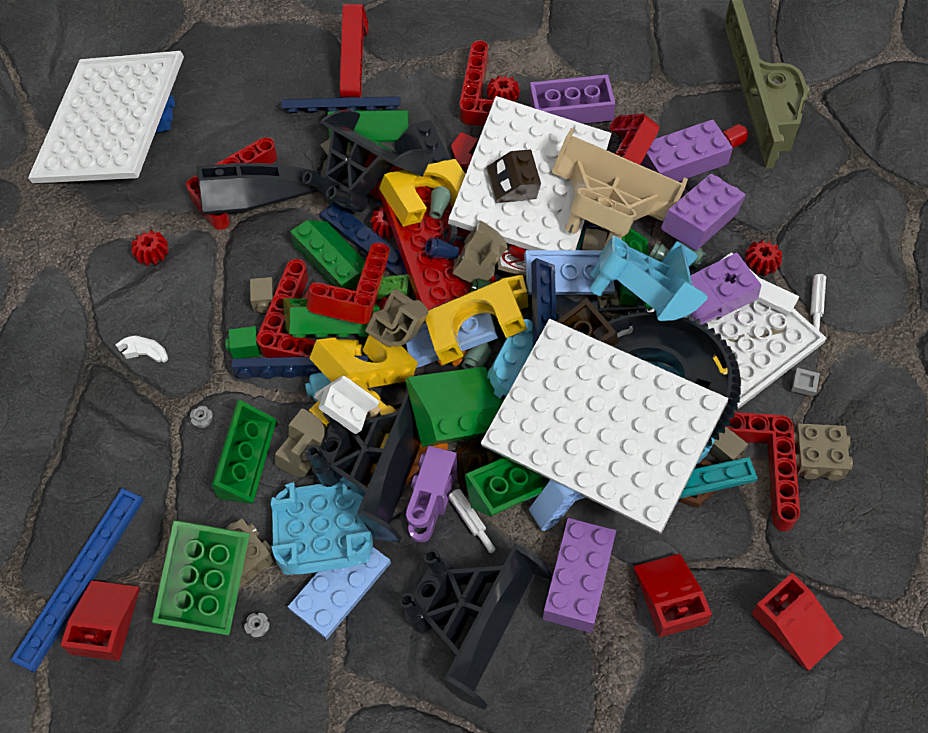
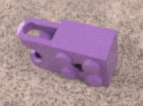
[691,252,762,325]
[406,446,457,542]

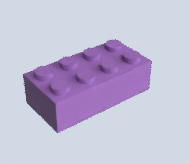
[529,75,615,124]
[641,120,733,181]
[661,174,746,251]
[543,518,616,633]

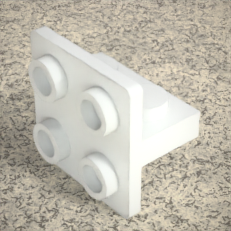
[314,376,379,434]

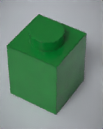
[225,326,260,359]

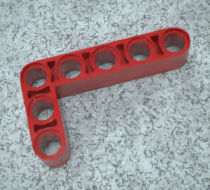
[340,4,368,98]
[460,41,494,126]
[610,113,660,165]
[186,137,277,230]
[306,243,390,324]
[257,259,316,358]
[725,412,800,531]

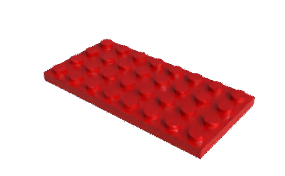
[376,178,497,311]

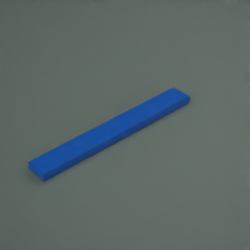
[10,488,144,673]

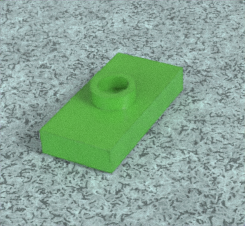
[377,274,411,300]

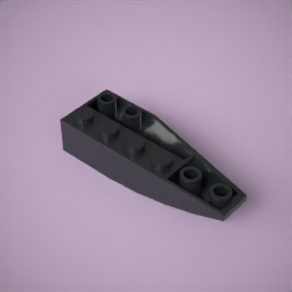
[197,163,321,214]

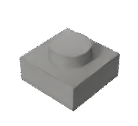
[791,368,820,397]

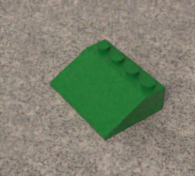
[405,367,505,448]
[152,519,250,635]

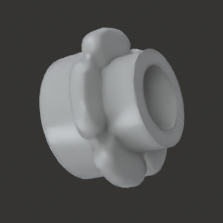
[190,406,213,428]
[244,613,270,637]

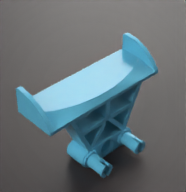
[589,236,708,321]

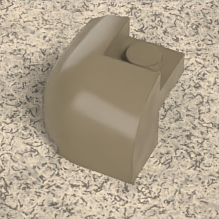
[453,220,507,283]
[365,289,428,347]
[275,408,324,477]

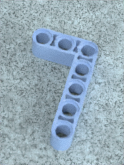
[529,480,586,531]

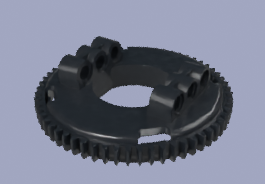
[608,308,741,452]

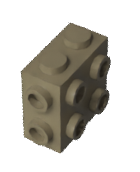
[794,423,853,481]
[226,519,274,589]

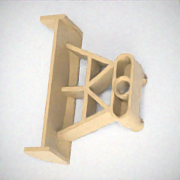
[551,128,688,246]

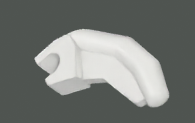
[115,336,168,362]

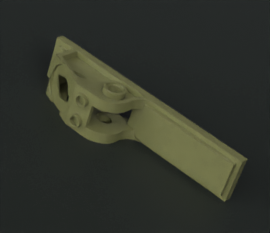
[724,0,809,169]

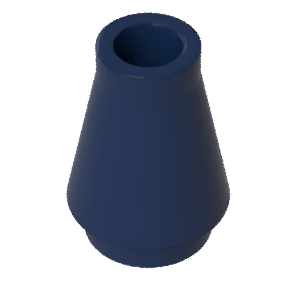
[425,237,459,259]

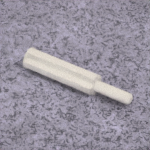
[810,274,826,331]
[448,489,495,553]

